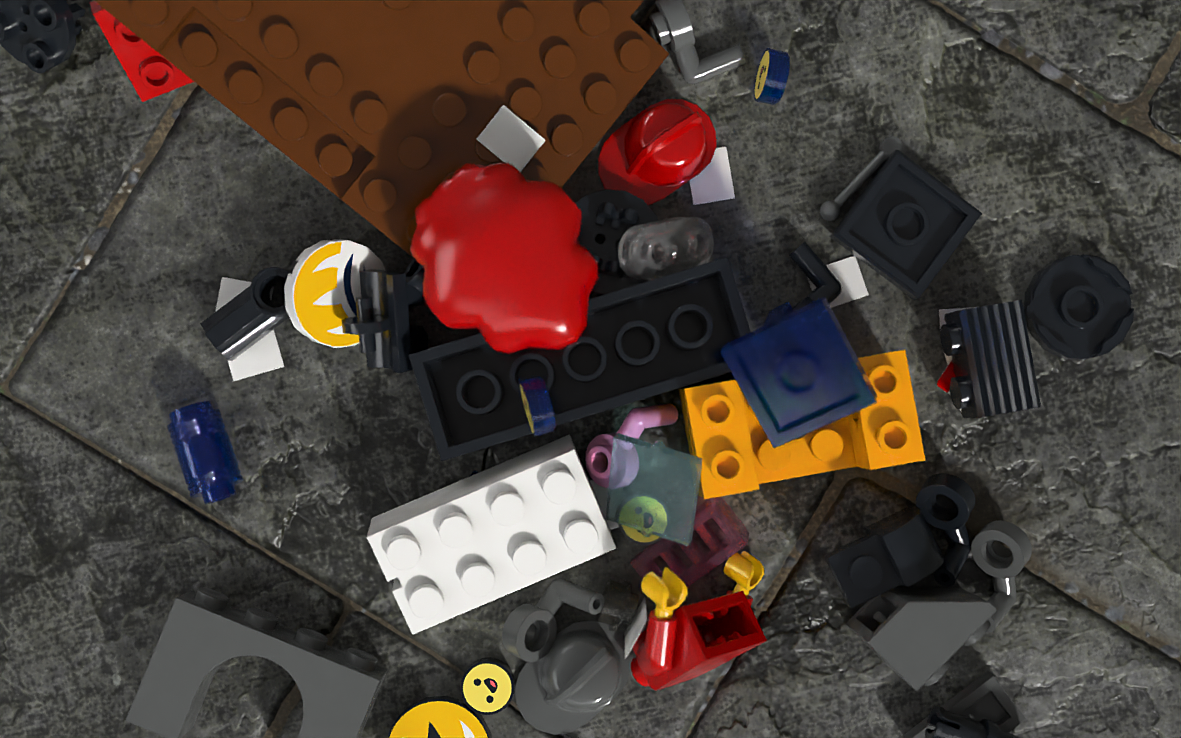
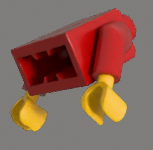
[631,551,767,691]

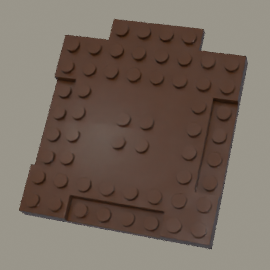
[94,0,670,258]

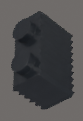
[940,300,1041,418]

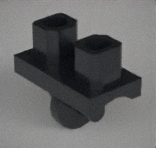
[342,269,429,373]

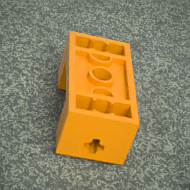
[679,350,925,499]

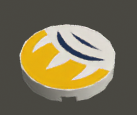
[284,239,386,348]

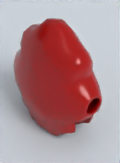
[410,163,598,353]

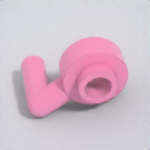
[585,404,678,488]

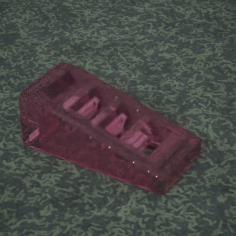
[630,496,749,587]

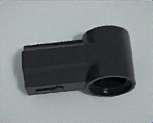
[200,267,292,361]

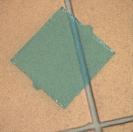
[606,433,703,546]

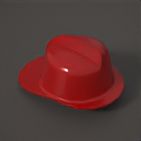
[598,99,716,206]

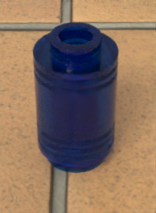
[167,401,244,505]

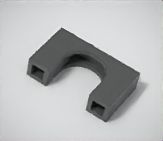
[125,587,388,738]

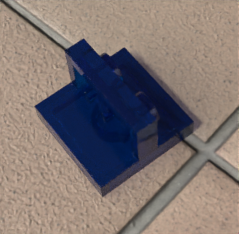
[721,297,877,448]

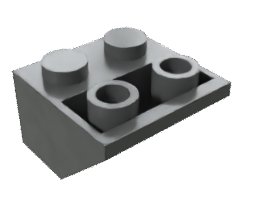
[846,586,997,692]

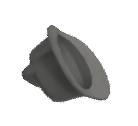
[515,620,631,735]

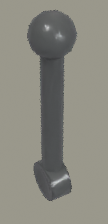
[820,136,903,221]

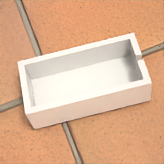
[367,434,616,635]

